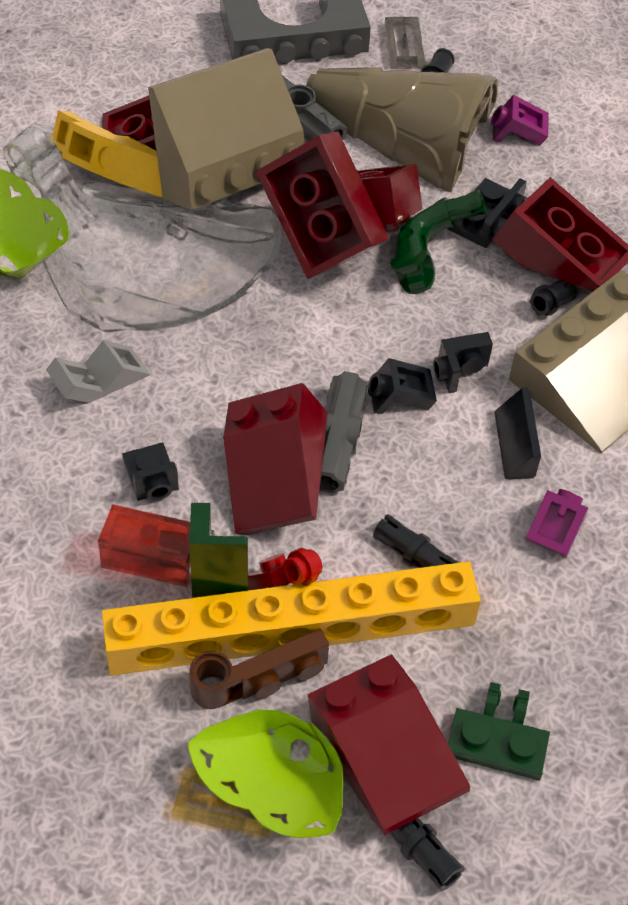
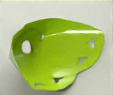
[0,169,69,279]
[188,709,343,838]

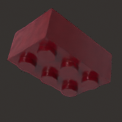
[255,132,390,279]

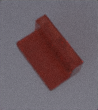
[98,504,190,588]

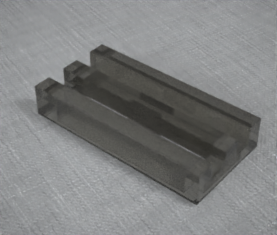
[384,17,425,69]

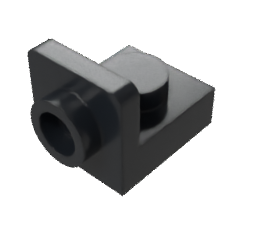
[433,332,493,393]
[368,358,437,414]
[122,442,179,501]

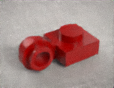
[248,548,323,590]

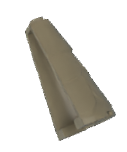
[306,67,498,192]

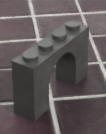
[220,0,371,63]

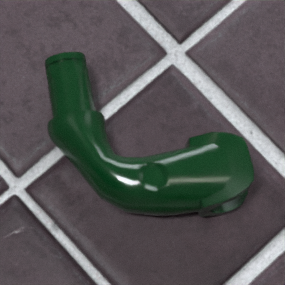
[390,190,487,294]

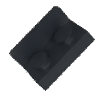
[447,178,528,248]

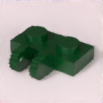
[448,682,550,781]

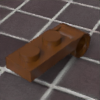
[189,629,329,709]

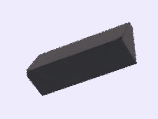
[494,388,541,479]

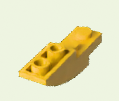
[50,110,163,198]

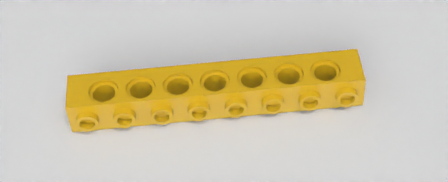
[102,561,481,676]

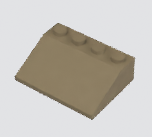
[148,48,304,210]
[509,270,628,454]

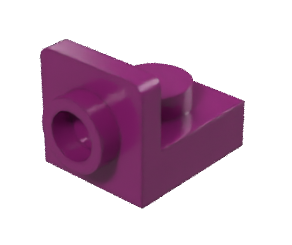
[491,94,549,146]
[526,489,588,558]

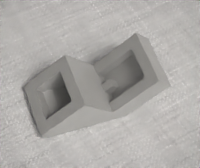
[46,340,150,403]

